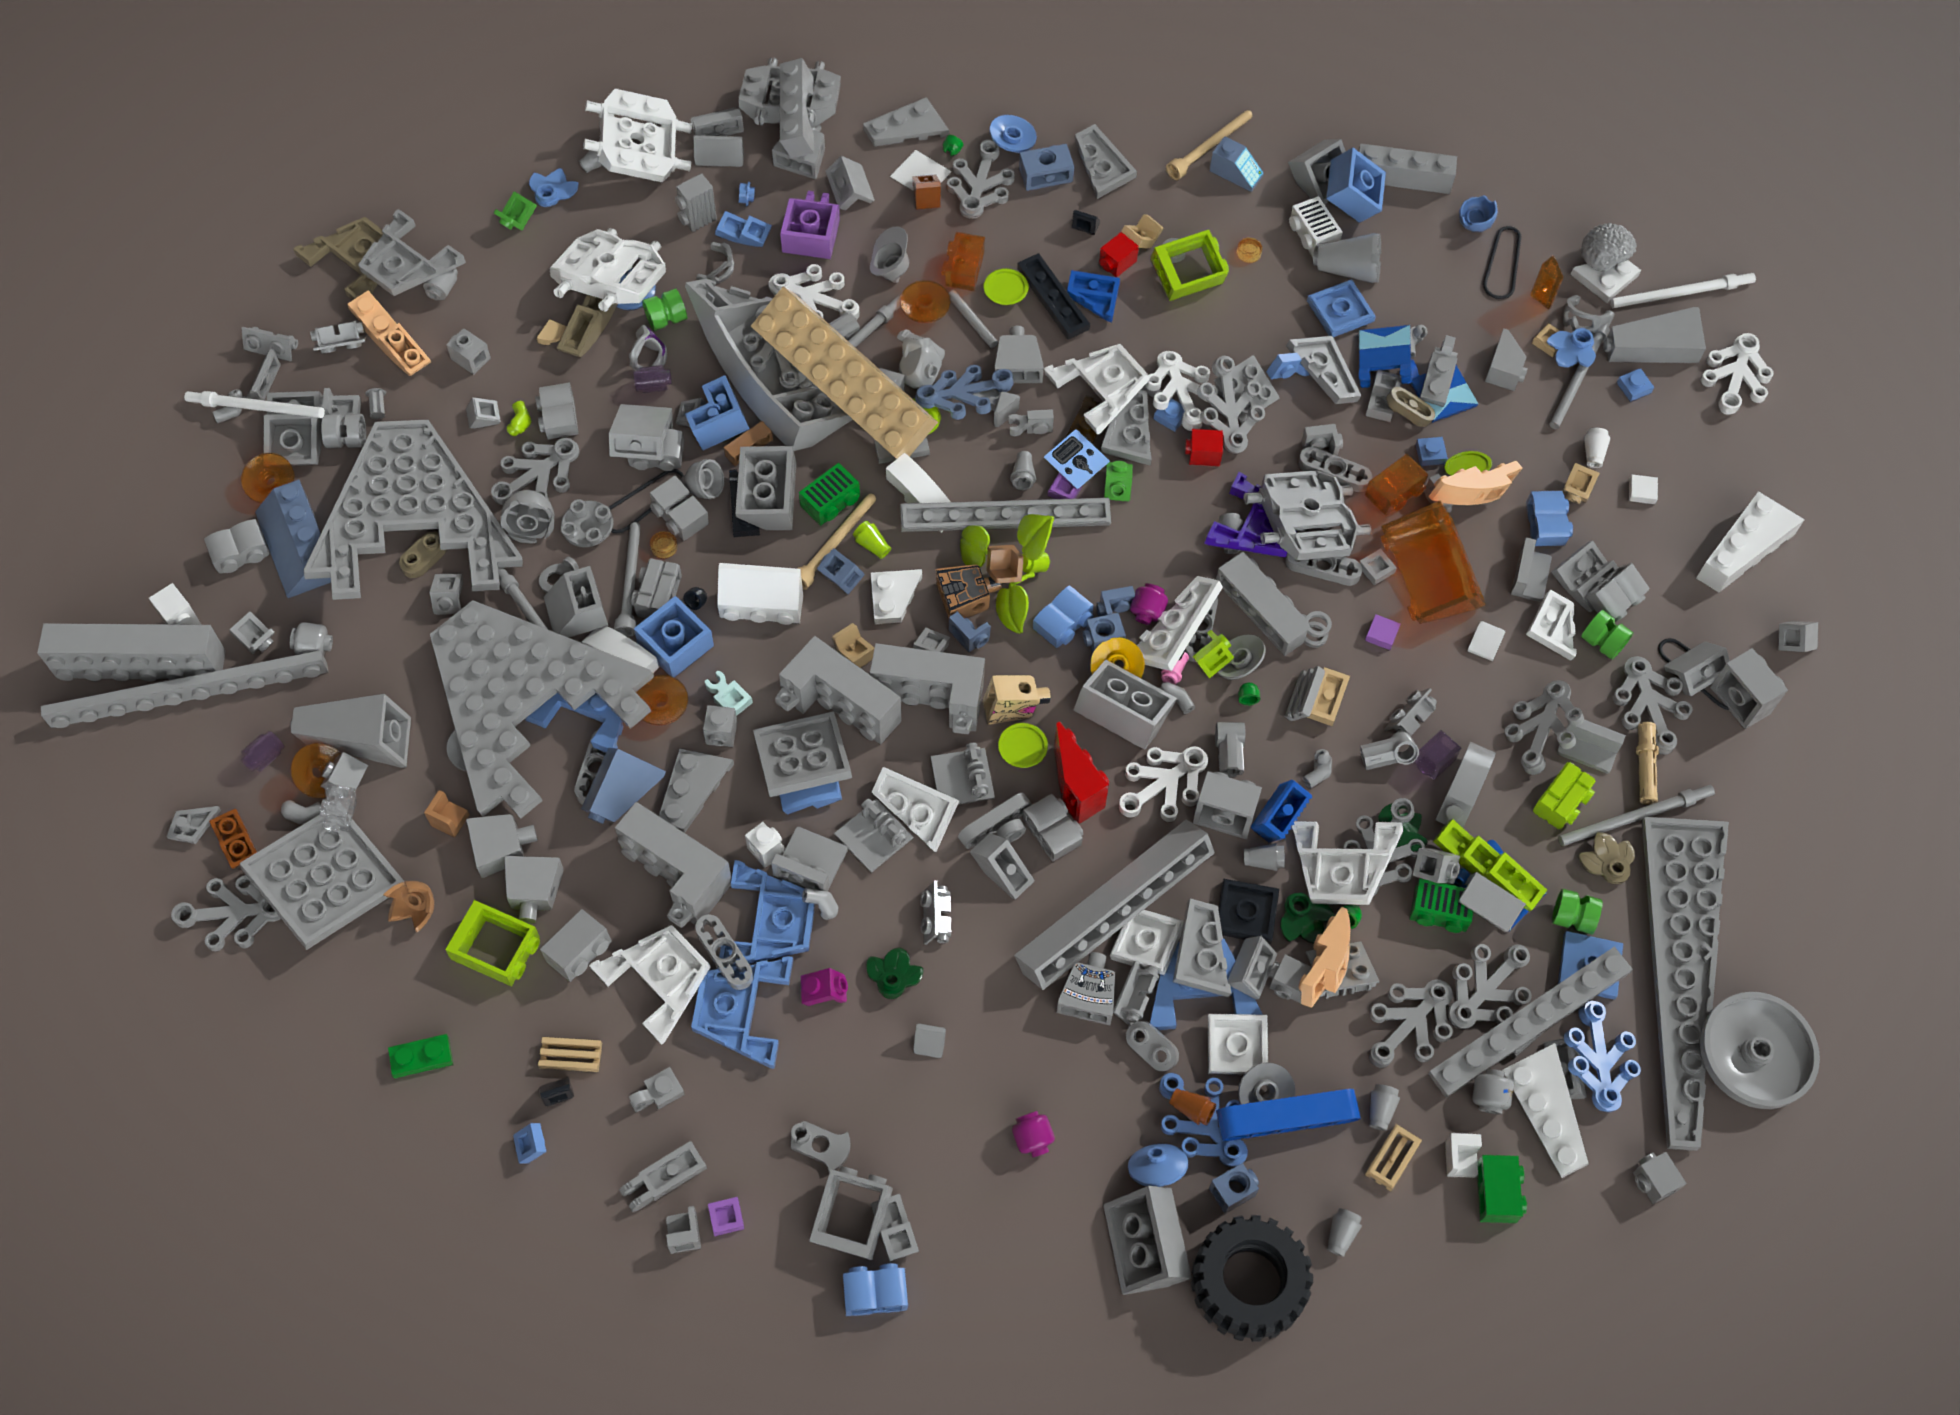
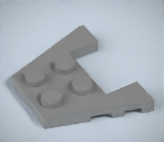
[358,209,466,296]

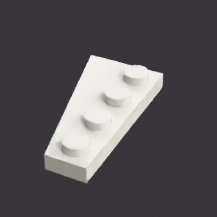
[1137,576,1223,671]

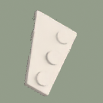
[872,767,959,852]

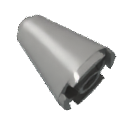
[1313,233,1381,283]

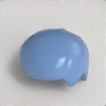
[1459,195,1498,232]

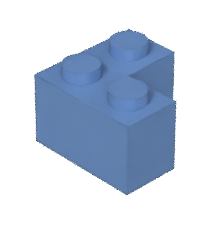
[685,375,750,450]

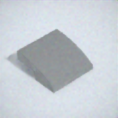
[1551,540,1619,612]

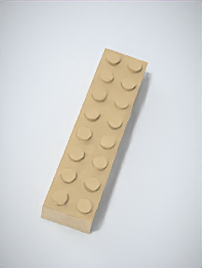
[751,286,938,459]

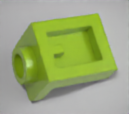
[1193,630,1234,679]

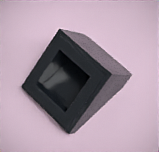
[1072,210,1100,235]
[540,1077,574,1107]

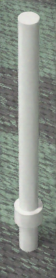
[1610,273,1756,308]
[184,391,325,418]

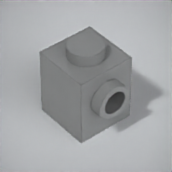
[446,328,491,375]
[703,705,738,747]
[321,752,368,800]
[1413,848,1460,883]
[1268,954,1312,1003]
[1633,1152,1687,1204]

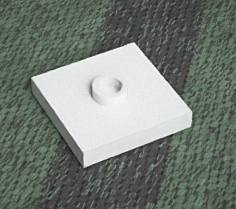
[1110,910,1184,975]
[1208,1014,1268,1075]

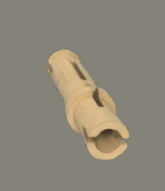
[1636,722,1659,805]

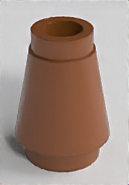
[1169,1088,1216,1125]

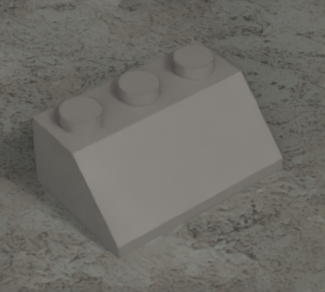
[736,446,796,530]
[1073,659,1177,750]
[1103,1186,1192,1295]

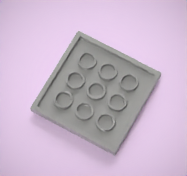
[240,803,404,950]

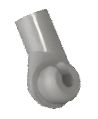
[1411,324,1427,359]
[1159,682,1195,714]

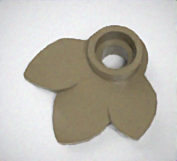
[1578,832,1635,884]

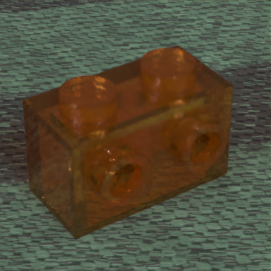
[942,232,985,291]
[1365,454,1429,516]

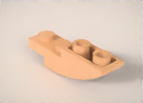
[348,290,431,376]
[1429,461,1522,505]
[1299,907,1350,1008]

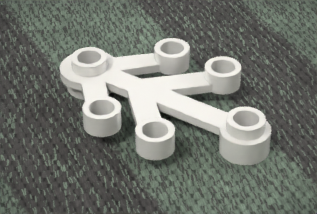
[769,264,860,320]
[1701,333,1774,415]
[1145,351,1218,431]
[1119,746,1208,822]

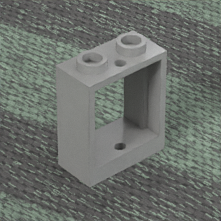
[809,1166,893,1260]

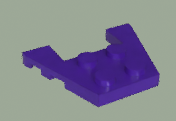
[1204,472,1298,558]

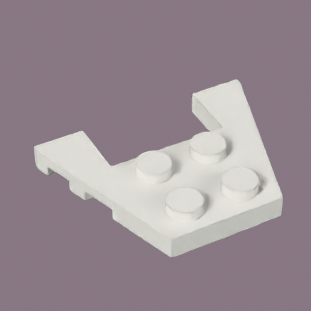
[1044,344,1149,435]
[1292,821,1403,905]
[589,925,711,1045]

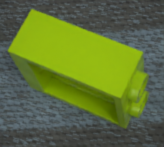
[1151,230,1229,301]
[445,900,540,987]

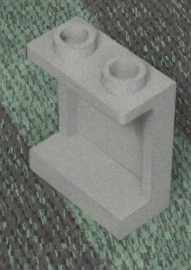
[609,404,673,460]

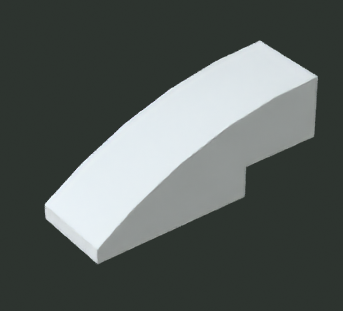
[886,453,950,533]
[582,626,659,673]

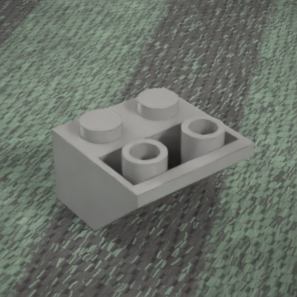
[544,566,608,637]

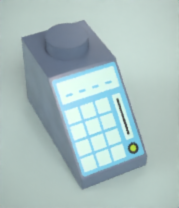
[1210,136,1264,192]

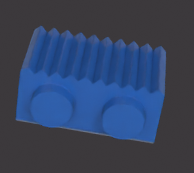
[1251,779,1312,843]

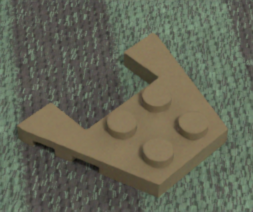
[293,217,383,300]

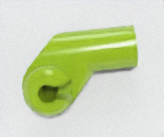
[506,401,531,436]

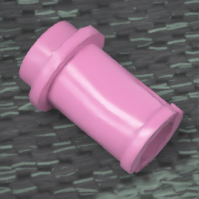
[1161,652,1189,685]

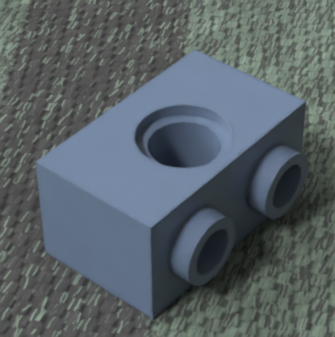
[1019,144,1074,191]

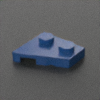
[1067,270,1120,323]

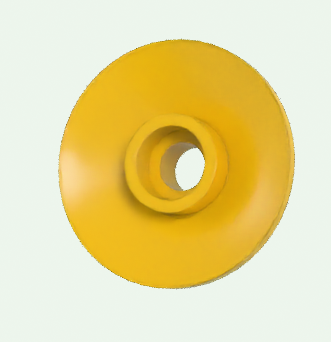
[1090,638,1145,678]

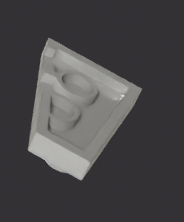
[863,97,949,146]
[1286,336,1361,404]
[1101,390,1151,466]
[659,749,734,833]
[1173,898,1232,997]

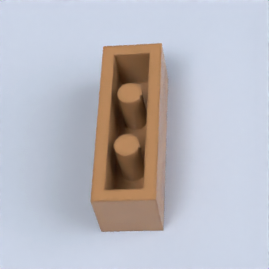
[724,421,773,466]

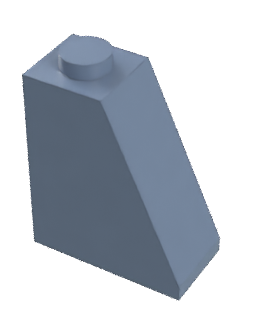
[581,748,666,824]

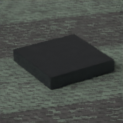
[1218,878,1280,945]

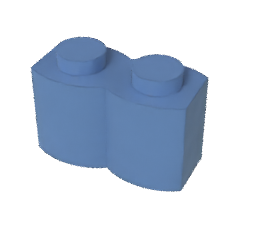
[1526,491,1573,546]
[1033,585,1093,648]
[843,1264,908,1316]

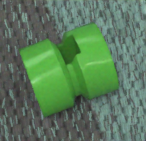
[642,288,687,331]
[1581,610,1634,660]
[1552,888,1603,935]

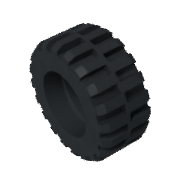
[1191,1215,1313,1342]

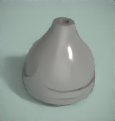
[680,459,724,499]

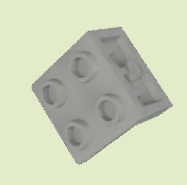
[771,827,848,891]

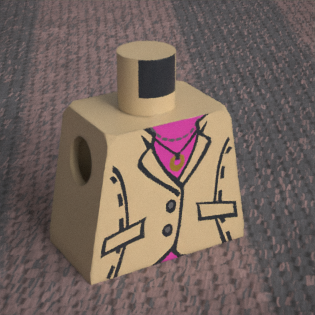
[983,675,1051,725]

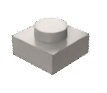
[1359,549,1397,585]

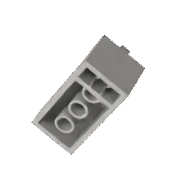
[775,636,901,745]
[870,643,985,734]
[615,802,732,928]

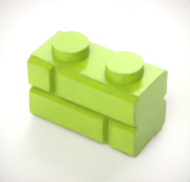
[1533,762,1596,830]

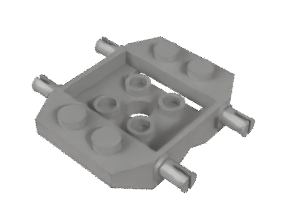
[739,58,841,128]
[1243,471,1371,561]

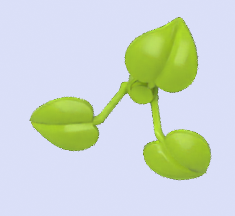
[960,514,1054,633]

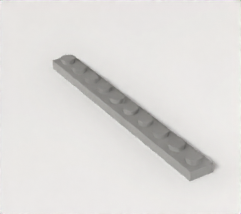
[41,650,328,728]

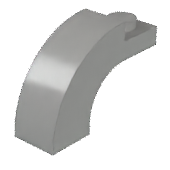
[1436,742,1496,828]

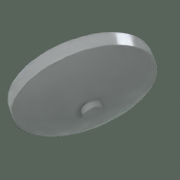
[1700,992,1820,1109]

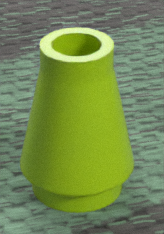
[853,521,892,559]

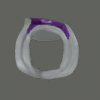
[629,325,667,376]

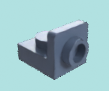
[1096,586,1135,617]
[949,612,991,652]

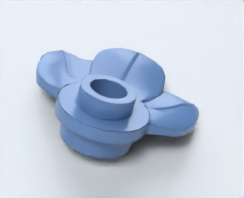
[529,168,579,207]
[1547,328,1596,368]

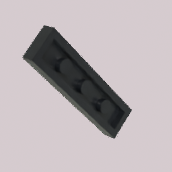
[1017,253,1090,340]

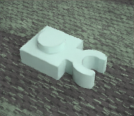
[705,671,753,716]

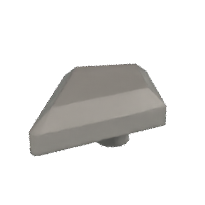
[167,806,221,844]

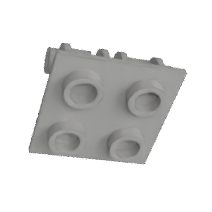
[1213,355,1280,424]
[930,743,995,804]
[834,799,914,873]
[1306,941,1379,999]

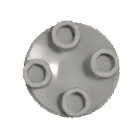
[561,499,613,547]

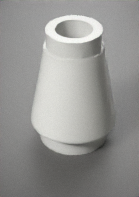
[1584,428,1610,468]

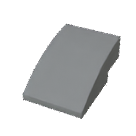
[264,391,323,467]

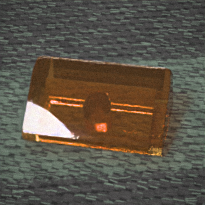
[1530,255,1564,309]

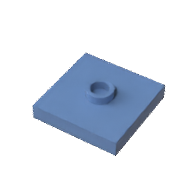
[1307,279,1376,337]
[1558,931,1623,1000]

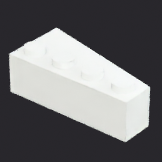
[1696,491,1805,592]

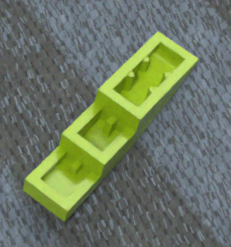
[1432,819,1547,912]

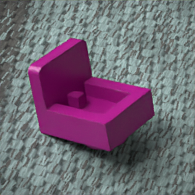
[801,968,848,1006]

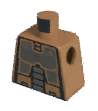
[936,565,1002,619]

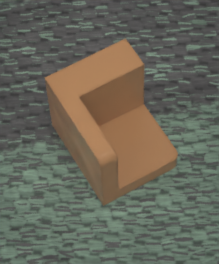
[986,545,1023,583]
[424,790,470,838]

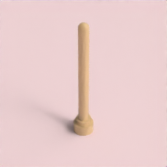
[1166,110,1252,180]
[797,493,876,590]

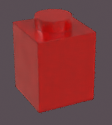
[1099,232,1139,278]
[1185,429,1223,466]

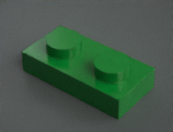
[388,1034,454,1079]

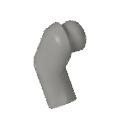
[213,389,246,423]
[1303,749,1332,789]
[281,800,324,825]
[802,888,838,920]

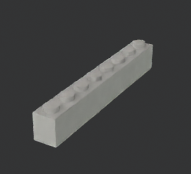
[1014,820,1215,990]

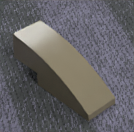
[557,295,618,358]

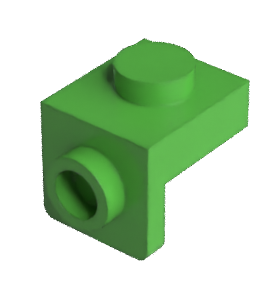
[493,191,537,230]
[1104,461,1133,501]

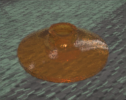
[900,280,950,323]
[241,453,295,503]
[636,675,688,726]
[290,743,341,798]

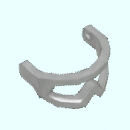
[696,242,735,284]
[1562,295,1611,332]

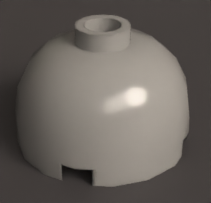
[501,490,555,544]

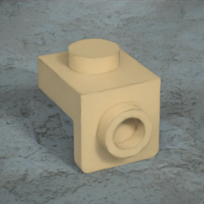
[1121,214,1163,248]
[1562,463,1600,504]
[832,623,875,668]

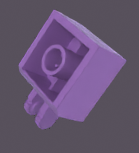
[780,191,840,259]

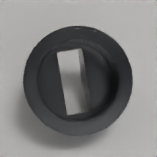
[683,587,707,610]

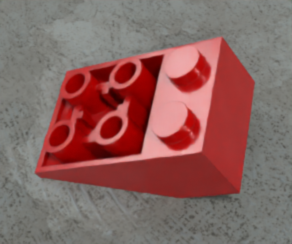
[1054,721,1109,824]

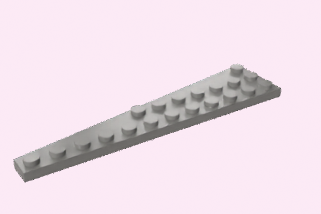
[1642,817,1729,1151]

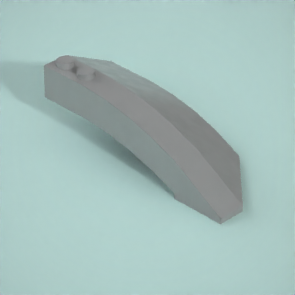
[685,279,853,451]

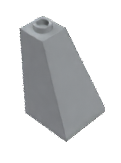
[290,694,411,768]

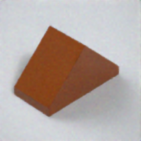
[912,174,941,210]

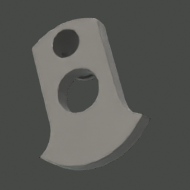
[791,1121,851,1173]

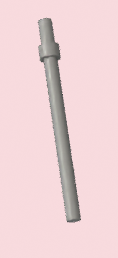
[797,296,905,390]
[1549,310,1615,429]
[498,568,547,629]
[1558,785,1715,846]

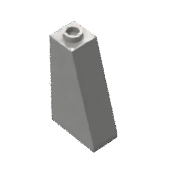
[1603,307,1706,363]

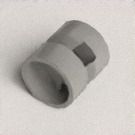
[321,414,366,448]

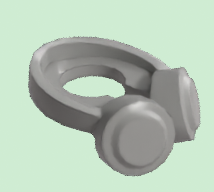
[539,557,579,593]

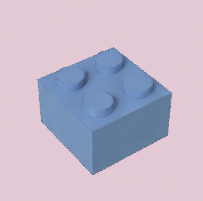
[1326,148,1386,223]
[634,596,714,679]

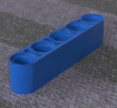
[1216,1089,1361,1141]

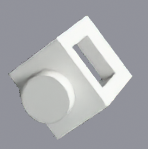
[745,822,786,868]

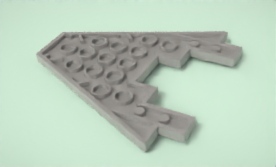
[304,420,523,600]
[430,600,654,819]

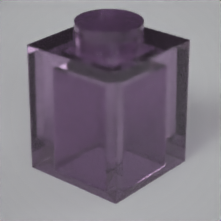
[1414,730,1462,780]

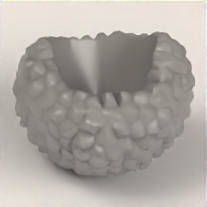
[1581,223,1637,271]

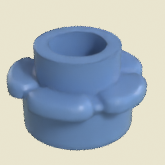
[739,181,755,206]

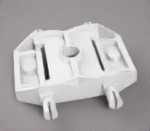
[583,89,692,182]
[550,228,666,312]

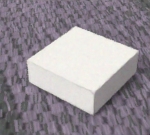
[1629,475,1658,504]

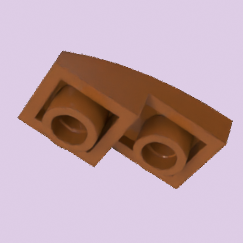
[209,808,257,869]

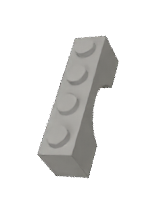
[780,58,814,159]

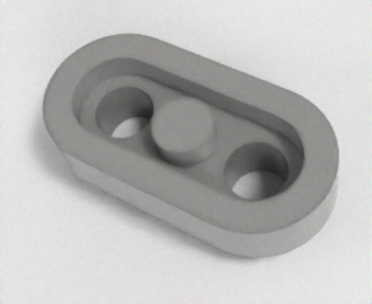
[1126,1021,1179,1071]

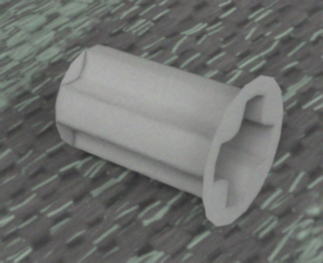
[365,388,386,420]

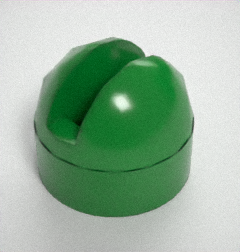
[942,134,964,156]
[1238,682,1261,705]
[1343,904,1362,929]

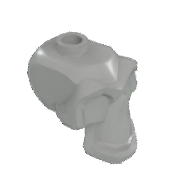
[897,329,945,390]

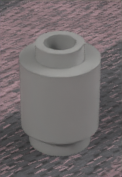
[423,268,458,300]

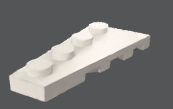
[1502,1043,1589,1178]

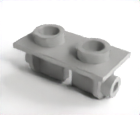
[310,321,367,353]
[242,326,298,362]
[1385,688,1437,736]
[920,881,951,945]
[1113,961,1159,1026]

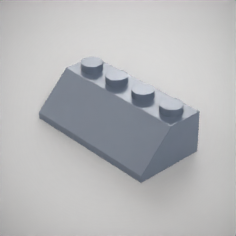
[255,480,331,598]

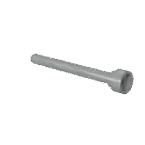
[614,522,640,637]

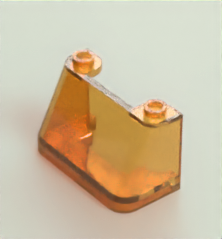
[1380,500,1486,624]

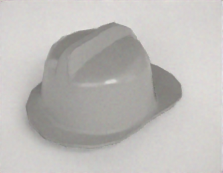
[870,227,909,283]

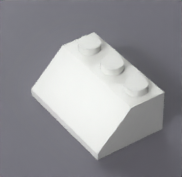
[717,563,803,625]

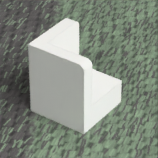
[1445,1133,1482,1178]

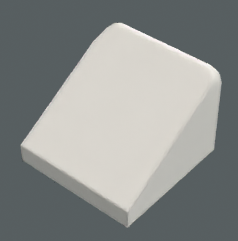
[1467,621,1505,661]

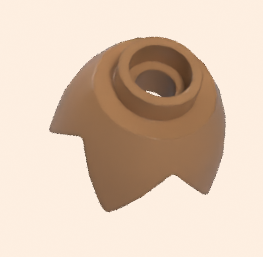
[383,881,434,932]

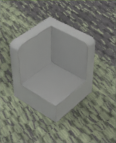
[1778,621,1818,652]
[666,1206,701,1254]

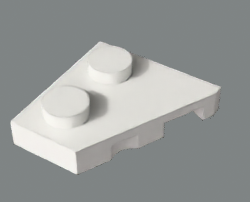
[1570,260,1641,303]
[871,569,922,624]
[1526,589,1577,661]

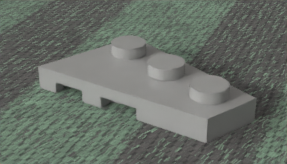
[1075,124,1137,199]

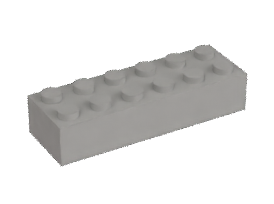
[37,623,226,681]

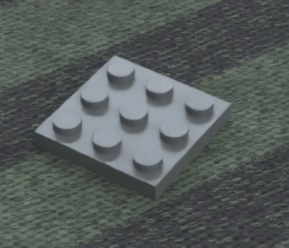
[753,711,852,797]

